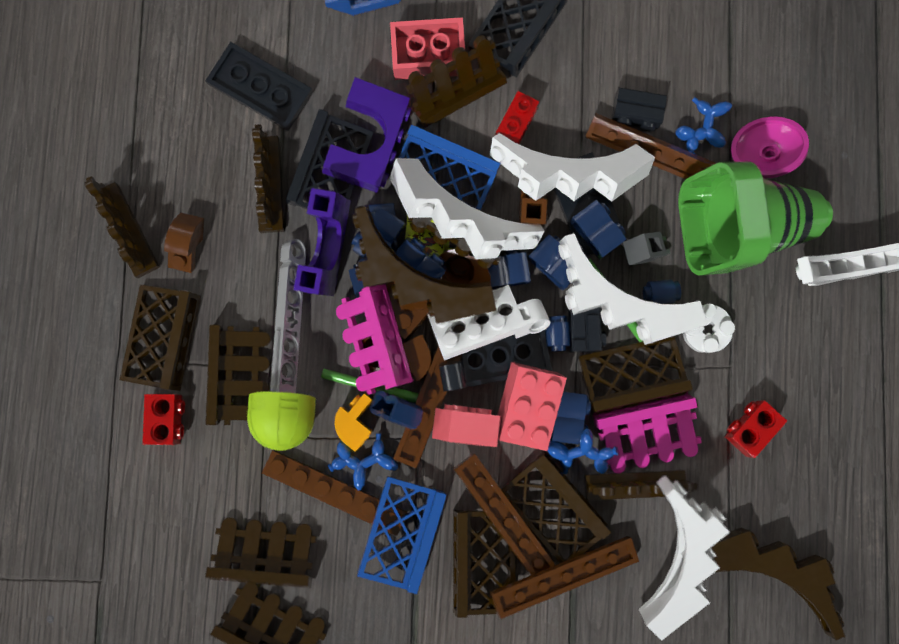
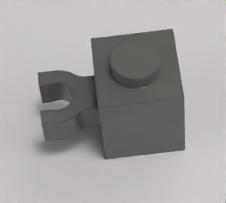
[623,232,670,266]

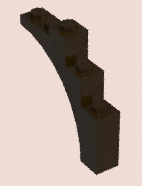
[353,204,497,324]
[711,527,845,640]

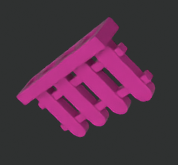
[336,284,413,395]
[593,394,702,473]

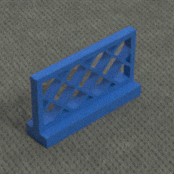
[389,124,501,210]
[357,476,447,594]

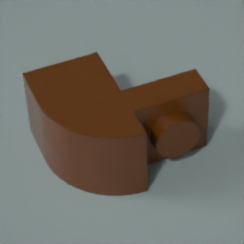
[519,190,547,225]
[164,212,204,273]
[403,335,431,382]

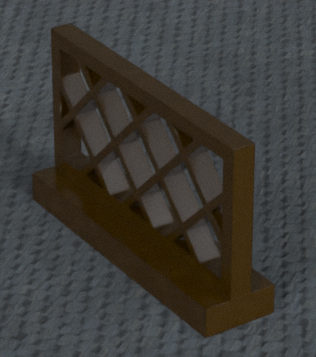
[119,285,200,391]
[578,336,693,416]
[501,451,611,563]
[453,510,515,618]

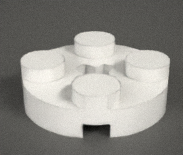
[683,304,735,353]

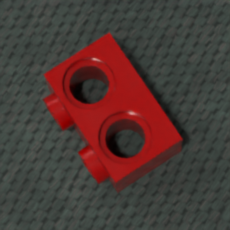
[495,91,540,144]
[142,394,185,445]
[724,400,787,458]

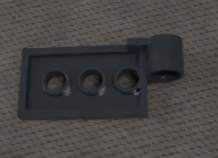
[439,330,552,392]

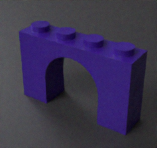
[322,77,412,193]
[294,188,351,296]

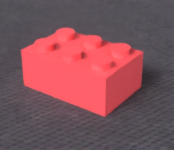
[390,17,465,80]
[497,362,567,451]

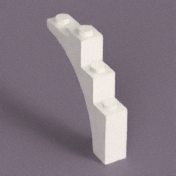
[490,133,655,201]
[389,158,545,259]
[558,234,709,345]
[796,243,899,286]
[639,476,729,640]

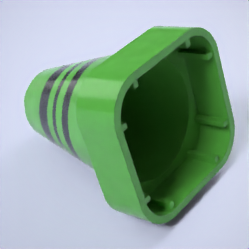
[678,161,833,275]

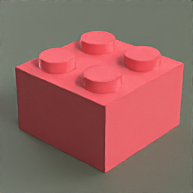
[432,404,500,447]

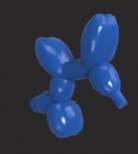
[675,97,732,154]
[547,429,619,474]
[328,433,398,490]

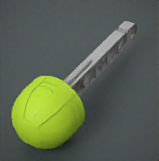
[247,239,316,450]

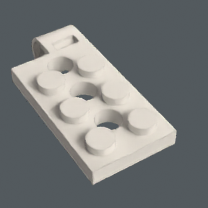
[428,285,551,360]

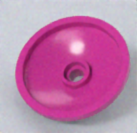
[731,117,809,178]

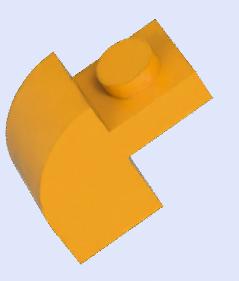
[335,393,373,452]

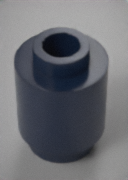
[642,279,681,304]
[545,316,571,352]

